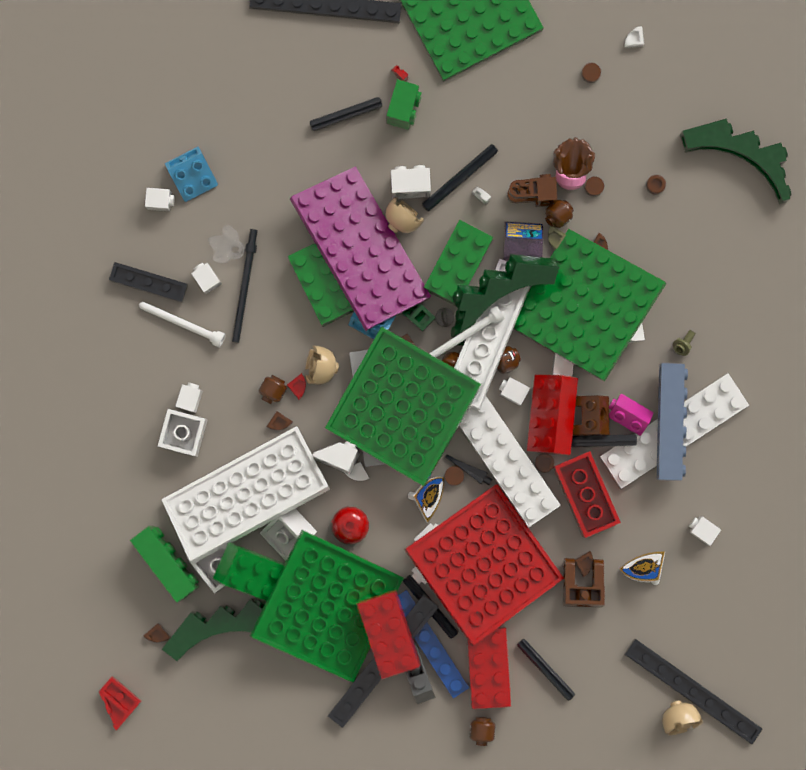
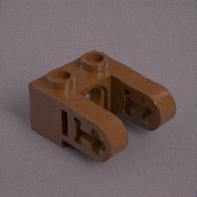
[507,174,557,207]
[572,395,609,436]
[563,558,605,608]

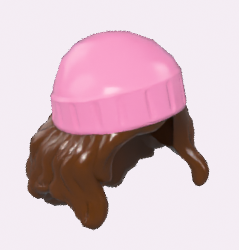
[553,137,595,190]

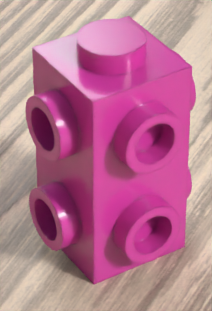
[609,394,654,436]

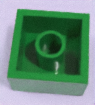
[386,79,422,130]

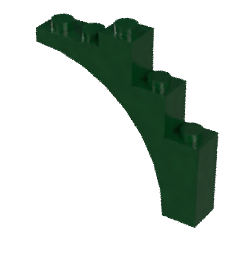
[680,118,791,204]
[451,254,559,346]
[162,598,265,661]

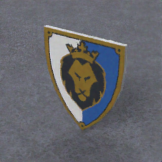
[408,477,444,522]
[620,551,665,585]

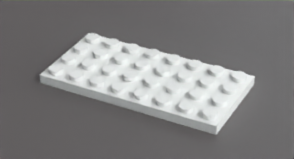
[161,426,330,564]

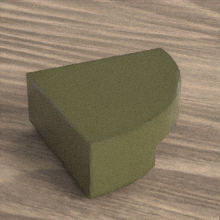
[548,226,566,250]

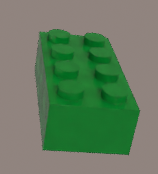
[424,219,493,306]
[288,243,354,327]
[130,526,200,603]
[213,542,285,601]

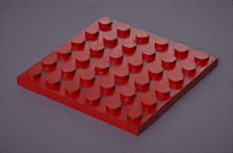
[404,484,564,646]

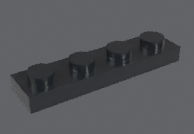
[109,262,188,303]

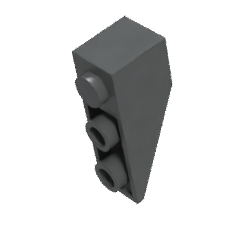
[406,639,435,704]

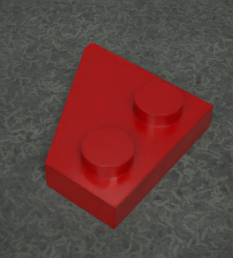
[99,676,141,731]

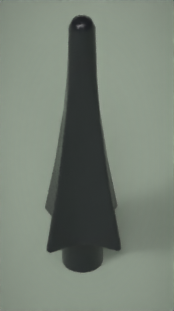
[445,455,493,485]

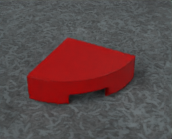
[391,65,408,82]
[287,373,306,400]

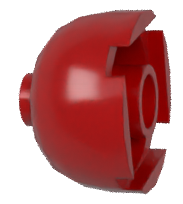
[331,507,369,545]

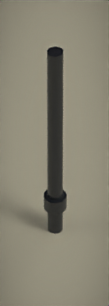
[232,229,258,343]

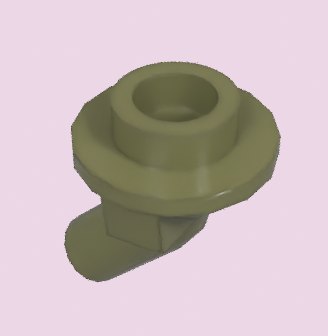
[673,330,696,356]

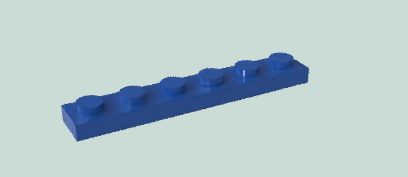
[398,590,469,698]

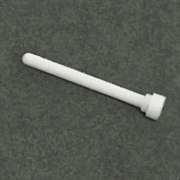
[139,302,226,348]
[429,306,505,358]

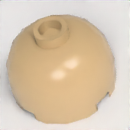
[385,197,424,233]
[305,346,339,385]
[662,701,703,735]

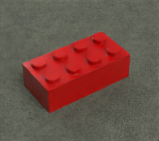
[527,374,578,455]
[553,451,621,538]
[357,590,421,679]
[467,627,511,709]

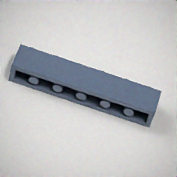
[656,363,688,481]

